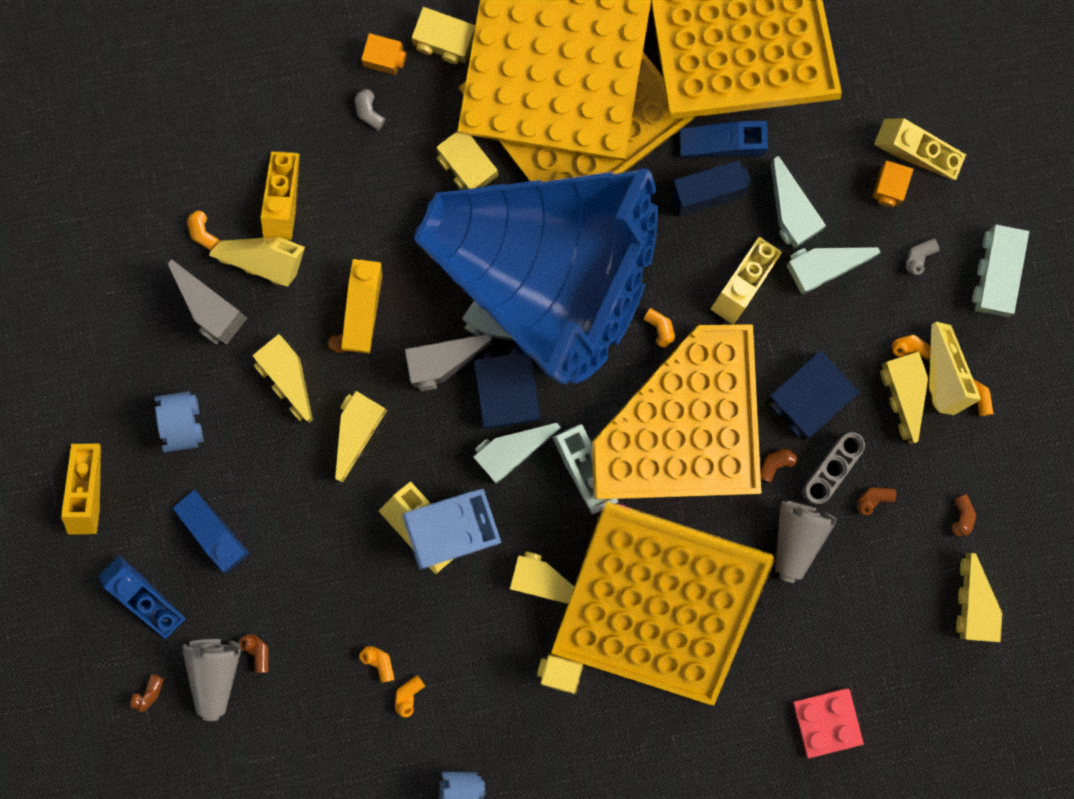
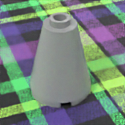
[775,501,837,583]
[183,639,241,721]

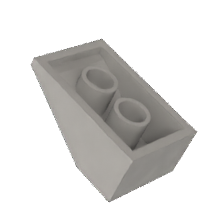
[168,259,247,345]
[405,334,492,392]

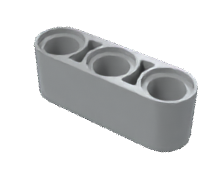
[802,433,865,505]

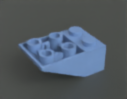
[402,489,501,569]

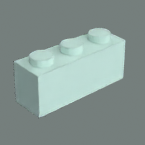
[972,225,1029,317]

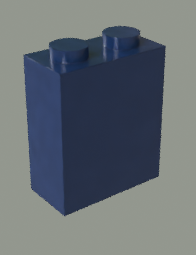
[670,160,750,217]
[474,348,540,429]
[768,351,859,440]

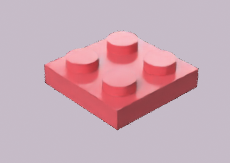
[793,688,864,758]

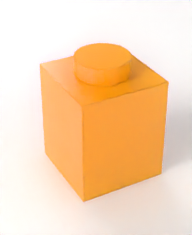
[361,33,406,75]
[872,161,913,207]

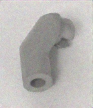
[355,89,385,130]
[906,238,939,275]

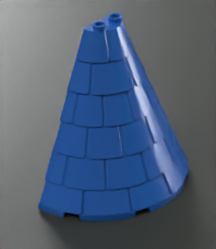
[414,168,658,384]

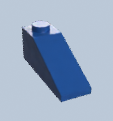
[173,490,250,572]

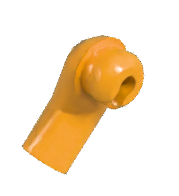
[187,210,219,251]
[643,308,675,348]
[892,335,931,360]
[974,380,994,416]
[359,646,395,683]
[395,675,425,718]

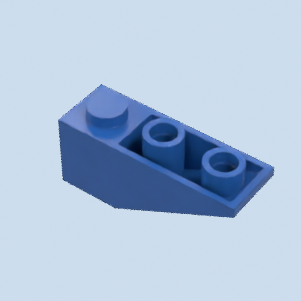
[680,121,768,157]
[99,556,185,639]

